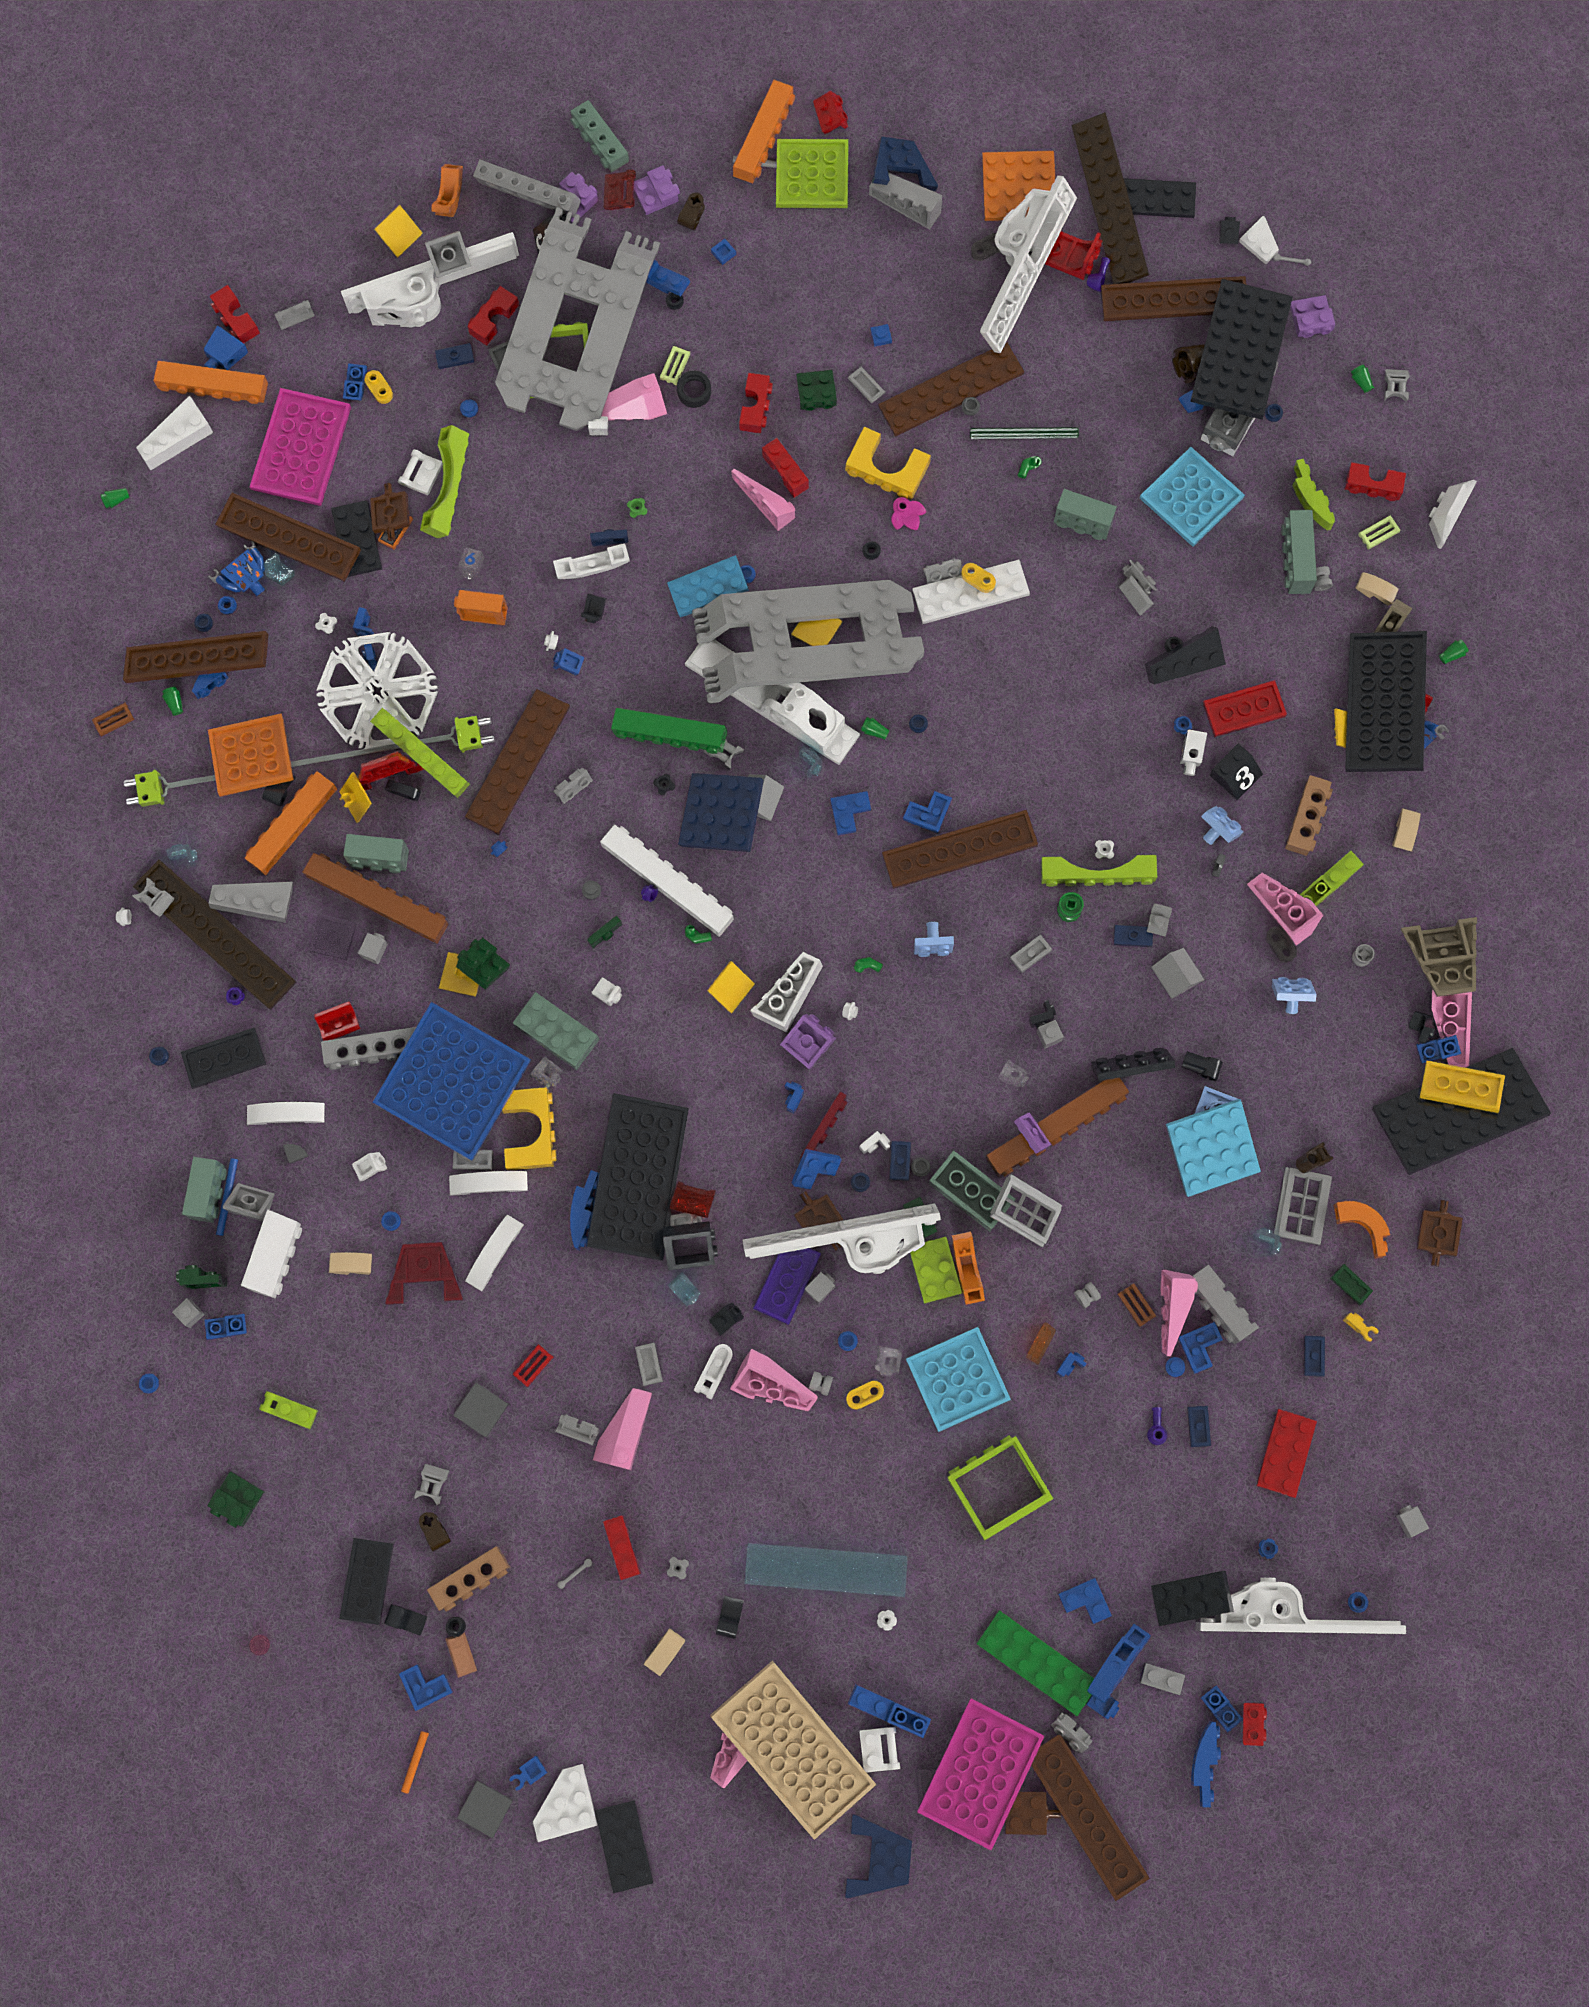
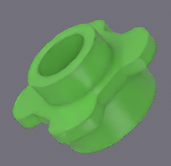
[627,498,647,518]

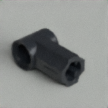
[1181,1051,1223,1081]

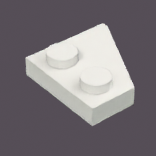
[1239,216,1279,264]

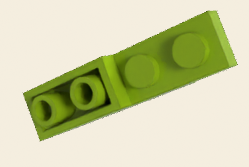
[1292,458,1335,531]
[1300,851,1364,907]

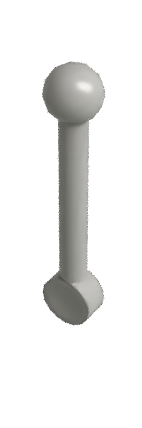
[1273,253,1311,266]
[557,1559,592,1589]

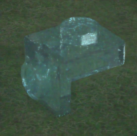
[264,553,295,586]
[799,746,822,779]
[166,844,198,867]
[1253,1228,1282,1257]
[668,1272,701,1306]

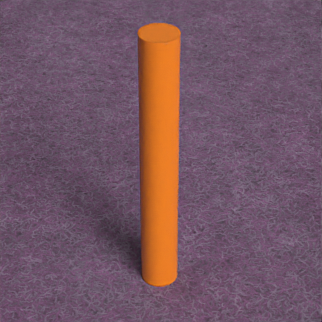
[401,1731,429,1794]

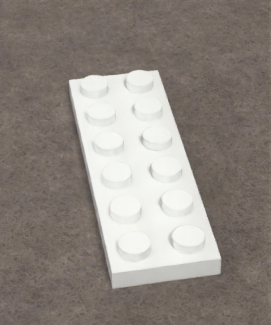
[912,560,1030,624]

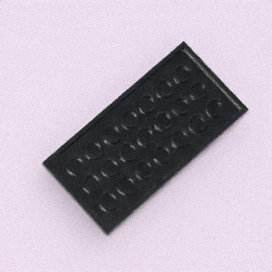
[1190,279,1293,420]
[1345,631,1427,772]
[1372,1048,1551,1175]
[586,1093,689,1261]

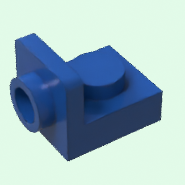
[353,607,374,637]
[553,648,585,675]
[785,1082,804,1114]
[1056,1352,1087,1377]
[1086,1695,1119,1719]

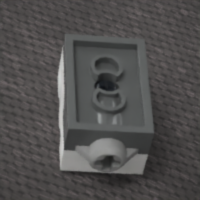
[1201,408,1255,456]

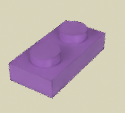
[1014,1113,1051,1154]

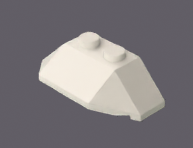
[1429,480,1477,549]

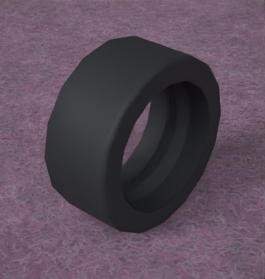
[677,370,712,408]

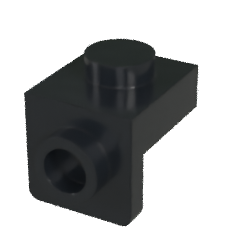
[1219,217,1240,244]
[581,593,607,623]
[1029,1000,1056,1029]
[1409,1011,1435,1044]
[709,1303,744,1336]

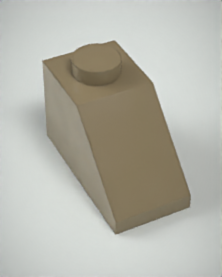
[1374,599,1412,632]

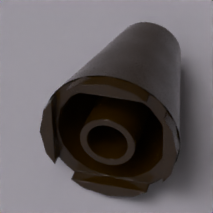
[1172,344,1205,383]

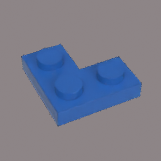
[830,791,871,835]
[903,791,952,833]
[791,1149,842,1189]
[1178,1322,1223,1374]
[1058,1578,1112,1624]
[399,1665,453,1711]

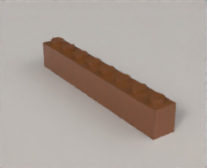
[303,853,449,944]
[986,1078,1129,1177]

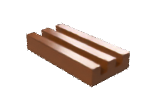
[92,703,135,737]
[1117,1283,1156,1327]

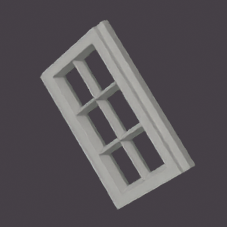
[1273,1167,1332,1245]
[990,1174,1062,1247]

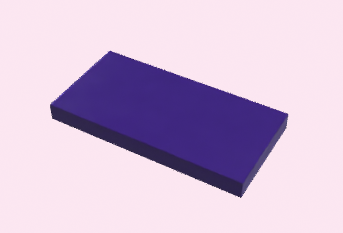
[753,1248,821,1325]

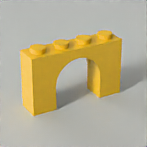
[845,427,931,500]
[502,1087,557,1171]

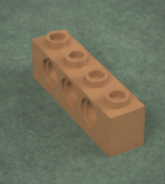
[1285,775,1333,856]
[427,1546,510,1612]

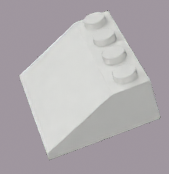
[241,1210,302,1298]

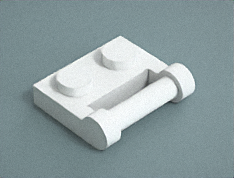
[398,450,443,495]
[859,1727,900,1772]

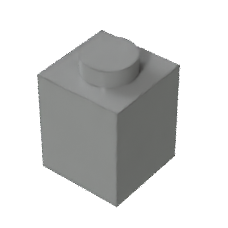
[358,933,388,964]
[1036,1020,1064,1049]
[805,1272,835,1304]
[172,1298,205,1328]
[1396,1505,1429,1538]

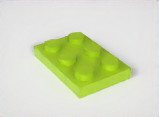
[910,1237,962,1304]

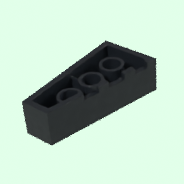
[1145,626,1226,685]

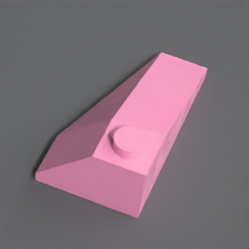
[601,373,667,420]
[731,469,795,531]
[1247,873,1323,946]
[1431,990,1472,1068]
[1160,1270,1198,1356]
[730,1349,818,1411]
[593,1388,652,1470]
[710,1733,747,1788]

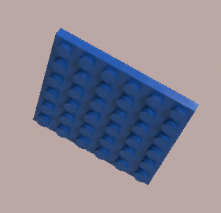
[373,1002,531,1161]

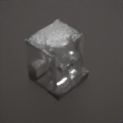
[530,1056,563,1089]
[998,1060,1029,1090]
[875,1346,902,1376]

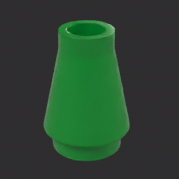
[1351,364,1374,393]
[100,488,130,509]
[1439,639,1469,664]
[162,687,183,716]
[861,717,890,740]

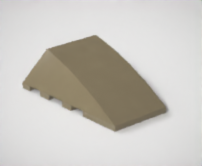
[1401,917,1477,997]

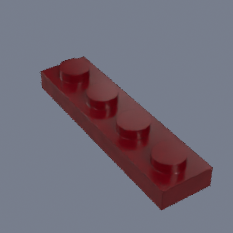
[800,1092,848,1160]

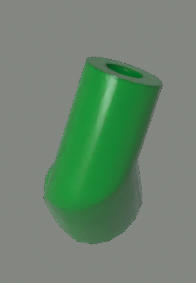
[1017,456,1042,479]
[685,925,712,944]
[854,957,883,973]

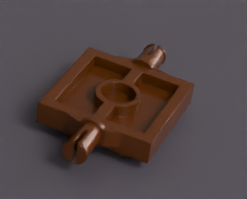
[370,483,410,541]
[794,1191,844,1251]
[1416,1200,1463,1267]
[1005,1792,1061,1835]

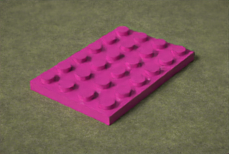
[250,388,351,506]
[917,1698,1044,1851]

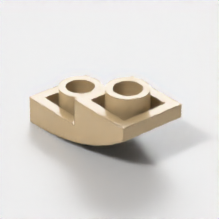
[1356,572,1398,606]
[1392,808,1421,851]
[329,1253,372,1275]
[644,1628,685,1676]

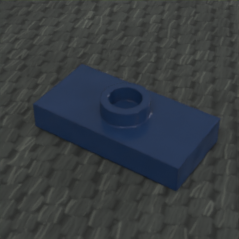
[435,343,474,369]
[590,529,629,547]
[1114,925,1153,947]
[889,1141,911,1181]
[1304,1336,1325,1377]
[1187,1406,1211,1447]

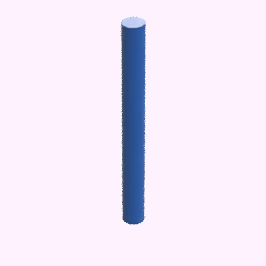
[216,1158,238,1236]

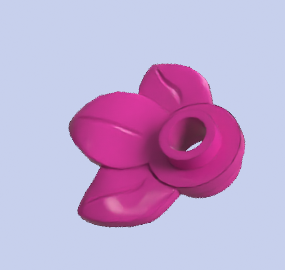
[891,497,926,530]

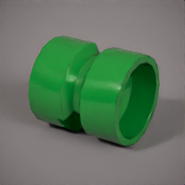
[1057,892,1084,922]

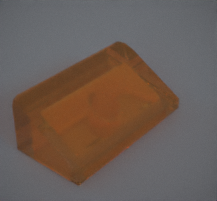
[1026,1322,1056,1365]

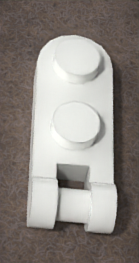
[694,1344,733,1400]

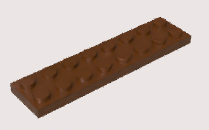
[1100,276,1247,322]
[878,342,1024,437]
[215,493,361,582]
[123,631,269,683]
[465,689,570,835]
[882,810,1038,889]
[1031,1734,1150,1901]

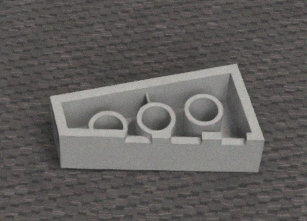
[209,882,293,923]
[1193,1265,1259,1345]

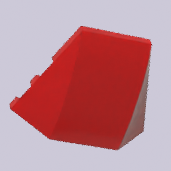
[358,751,425,791]

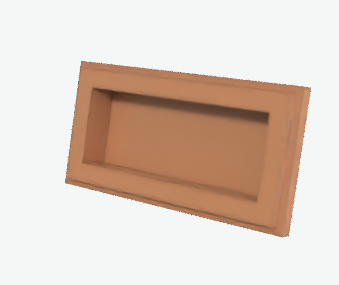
[446,1632,477,1678]

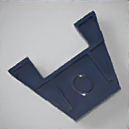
[872,137,938,191]
[845,1814,912,1898]

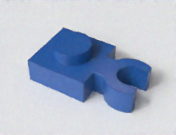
[362,643,377,671]
[509,1755,548,1791]

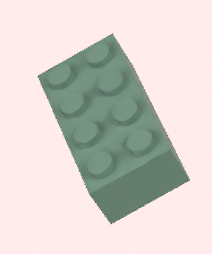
[1281,510,1317,594]
[513,992,599,1070]
[929,1151,1015,1232]

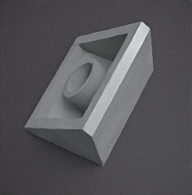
[425,231,471,278]
[748,774,784,821]
[1151,948,1204,999]
[223,1183,275,1222]

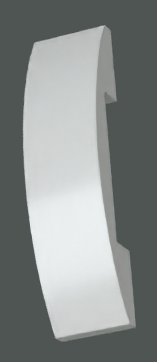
[553,543,630,579]
[247,1102,325,1125]
[449,1171,528,1195]
[466,1215,524,1291]

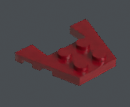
[385,1242,463,1305]

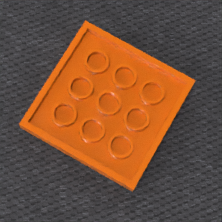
[982,151,1055,221]
[208,714,294,797]

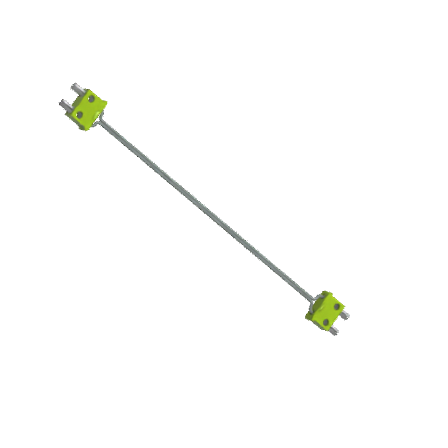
[124,716,494,807]

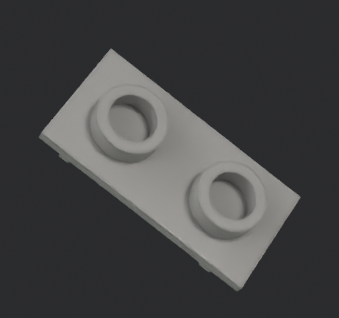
[275,300,315,330]
[923,558,962,584]
[1123,560,1157,596]
[553,768,593,804]
[555,1414,599,1445]
[1051,1713,1092,1753]

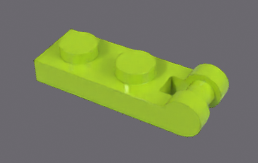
[259,1391,318,1429]

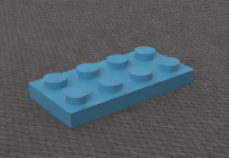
[667,555,749,617]

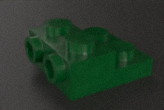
[796,370,837,411]
[456,937,510,990]
[176,1265,227,1289]
[207,1471,265,1528]

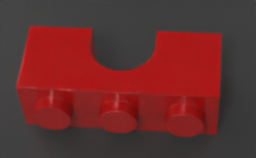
[210,285,260,344]
[467,286,520,346]
[739,373,773,433]
[762,438,809,498]
[1345,462,1406,501]
[603,1515,641,1580]

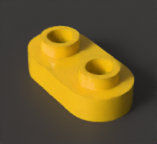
[365,370,393,404]
[961,563,996,593]
[846,1381,884,1410]

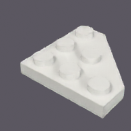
[533,1764,598,1842]

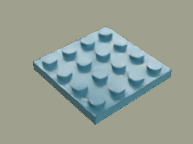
[1140,447,1245,547]
[1166,1099,1261,1197]
[906,1327,1011,1432]

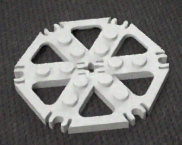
[316,632,438,749]

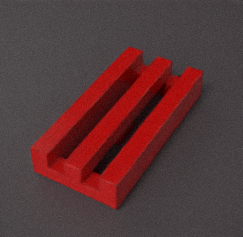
[513,1344,554,1387]

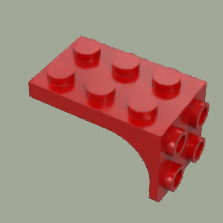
[1045,231,1102,280]

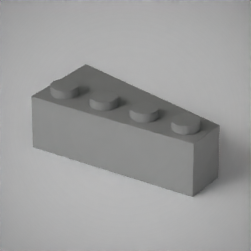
[869,172,942,230]

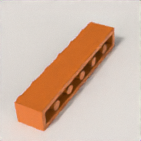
[733,80,795,184]
[153,361,268,404]
[245,771,337,876]

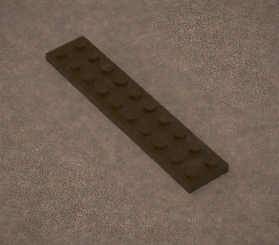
[1071,112,1150,284]
[133,859,297,1010]

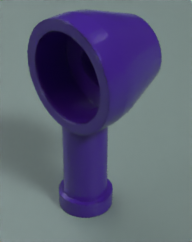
[1087,257,1110,292]
[1147,1407,1167,1445]

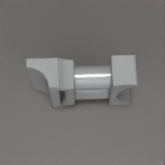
[1384,369,1409,402]
[704,740,744,770]
[132,878,175,917]
[414,1464,449,1505]

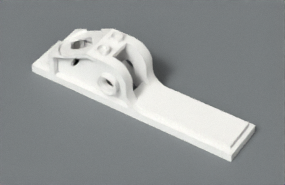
[980,176,1077,353]
[341,232,519,327]
[685,640,860,765]
[743,1203,941,1274]
[1196,1578,1406,1634]

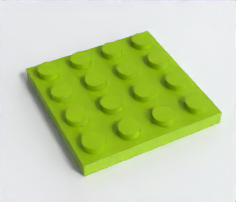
[776,139,848,208]

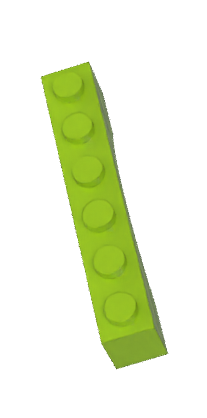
[420,425,469,538]
[370,707,470,798]
[1041,855,1157,887]

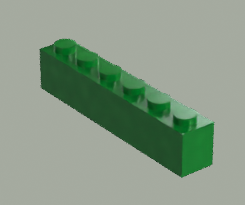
[611,708,728,754]

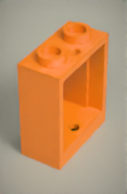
[454,590,508,625]

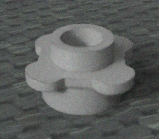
[667,1557,689,1579]

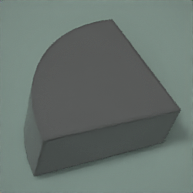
[1212,854,1226,878]
[283,1144,309,1164]

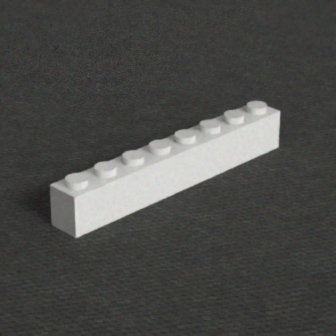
[600,825,734,937]

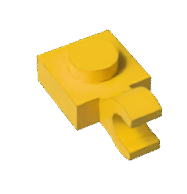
[1343,1313,1379,1342]

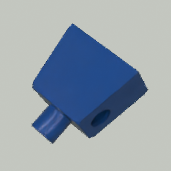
[204,326,248,370]

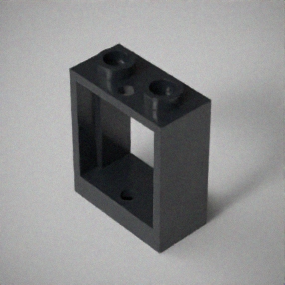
[663,1221,718,1271]

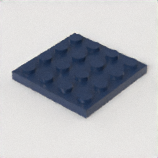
[678,773,764,852]

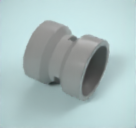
[1314,566,1333,591]
[1352,944,1374,967]
[1074,1282,1101,1309]
[809,1371,833,1396]

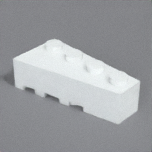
[136,396,213,470]
[750,952,823,1032]

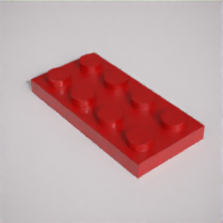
[1203,680,1287,737]
[1256,1409,1317,1498]

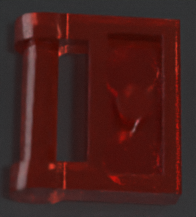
[603,169,636,210]
[670,1181,716,1218]

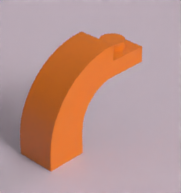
[431,164,463,217]
[1333,1201,1390,1259]
[952,1232,985,1305]

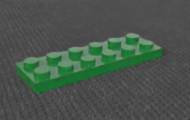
[977,1610,1094,1716]

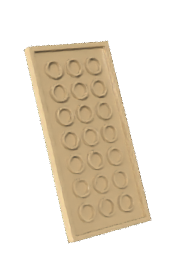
[710,1660,876,1840]

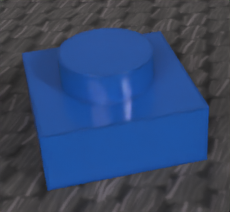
[711,239,736,265]
[870,324,892,347]

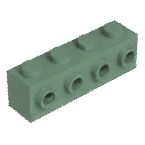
[570,100,629,173]

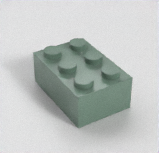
[1054,489,1117,540]
[343,834,409,873]
[182,1157,227,1223]

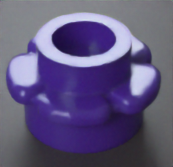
[641,884,658,902]
[226,987,245,1005]

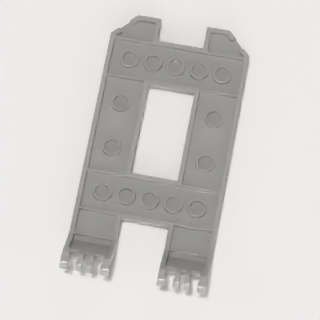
[495,207,660,431]
[692,580,924,703]

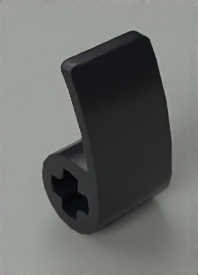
[262,775,296,807]
[716,1596,744,1639]
[384,1604,427,1636]

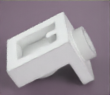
[588,416,608,435]
[592,977,622,1006]
[859,1131,890,1154]
[352,1152,387,1181]

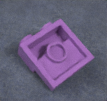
[631,165,680,215]
[559,172,598,223]
[1290,295,1335,338]
[780,1014,836,1069]

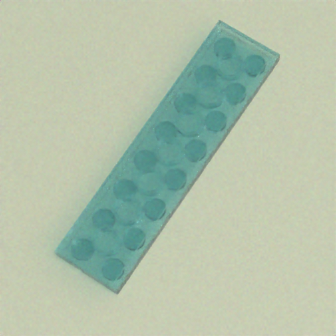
[745,1543,908,1597]

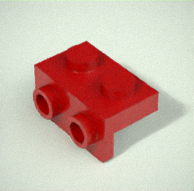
[813,91,848,134]
[314,1001,361,1041]
[1242,1702,1267,1746]

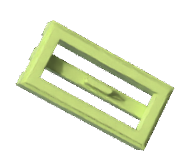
[660,346,690,386]
[1358,515,1400,550]

